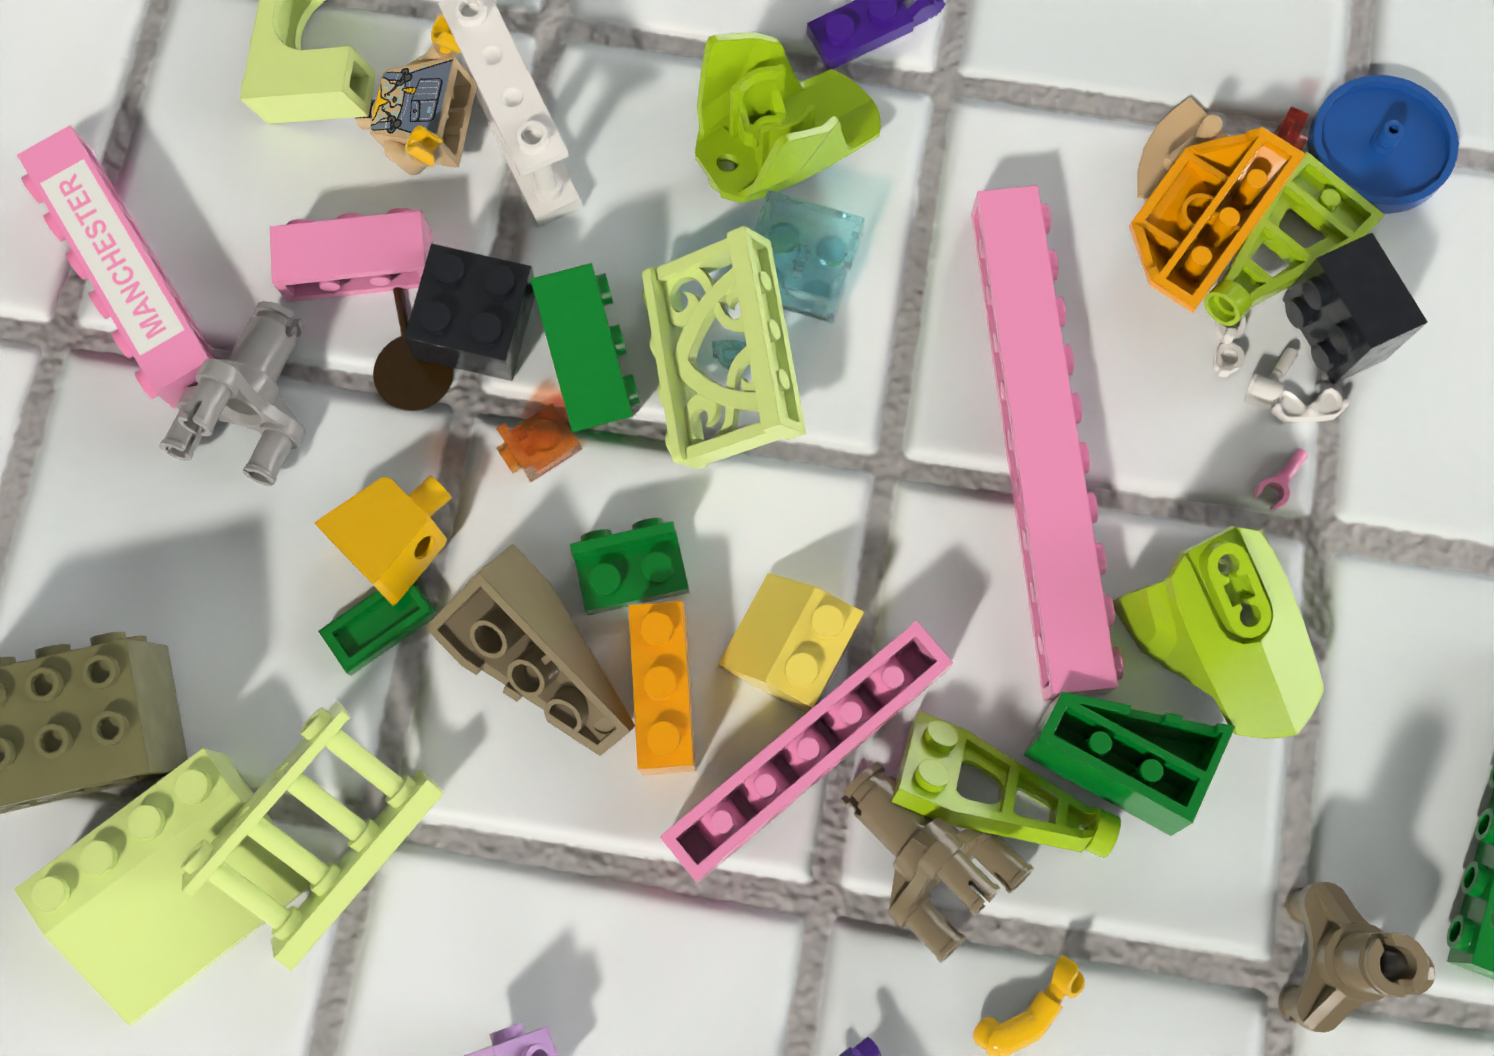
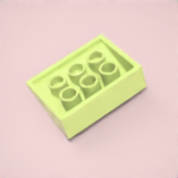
[14,748,311,1025]

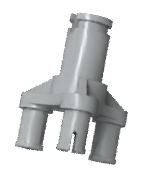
[159,301,305,486]

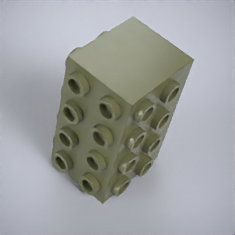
[0,632,188,814]

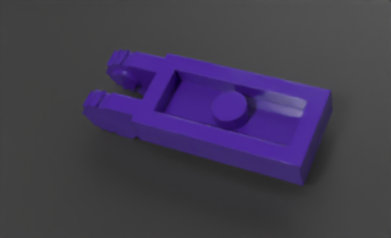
[806,0,946,70]

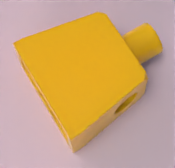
[314,475,452,606]

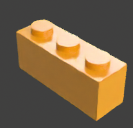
[628,601,696,775]

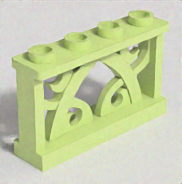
[642,226,806,469]

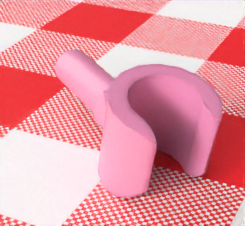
[1252,449,1308,511]

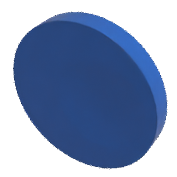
[1307,75,1459,214]

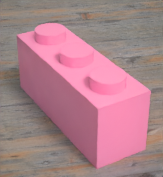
[270,208,433,302]

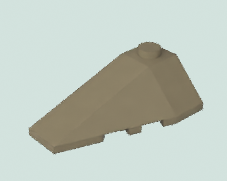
[425,544,635,756]

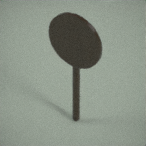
[373,287,454,411]

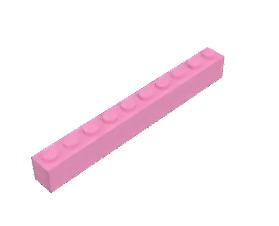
[971,185,1123,701]

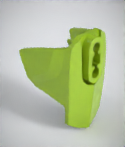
[695,32,881,203]
[1113,526,1324,739]

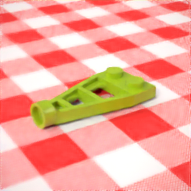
[1204,152,1385,326]
[891,710,1121,858]

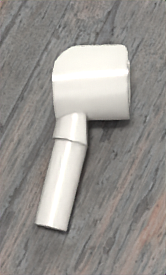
[1244,348,1298,409]

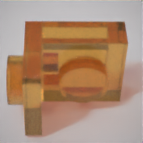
[496,403,582,482]

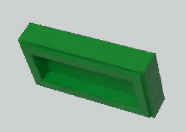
[318,581,438,676]

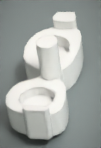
[1213,316,1246,377]

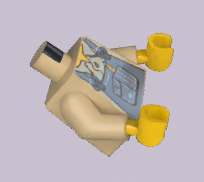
[355,14,477,175]

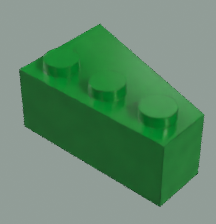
[530,263,640,432]
[1023,691,1235,836]

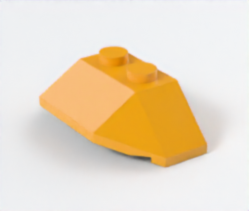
[1129,127,1306,313]

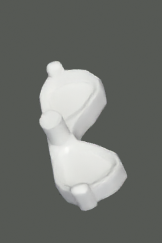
[1271,388,1349,423]

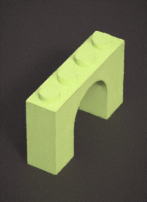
[240,0,376,124]

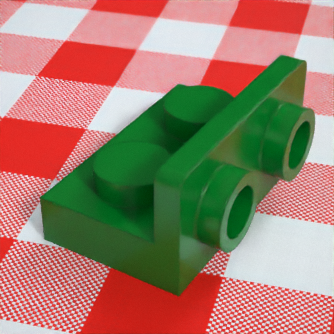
[570,518,690,615]

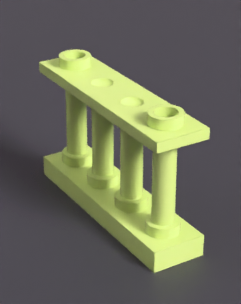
[181,701,444,971]

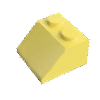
[718,573,864,713]

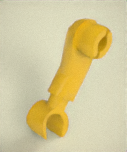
[973,954,1085,1056]

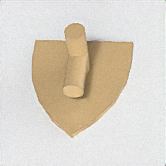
[1137,97,1228,199]

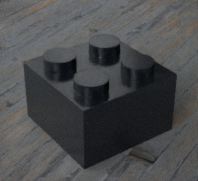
[1282,233,1428,384]
[404,243,535,381]

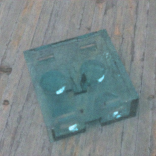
[754,190,865,324]

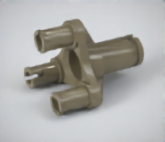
[840,762,1034,963]
[1278,882,1435,1033]

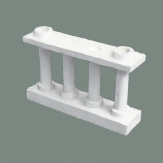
[438,0,583,227]

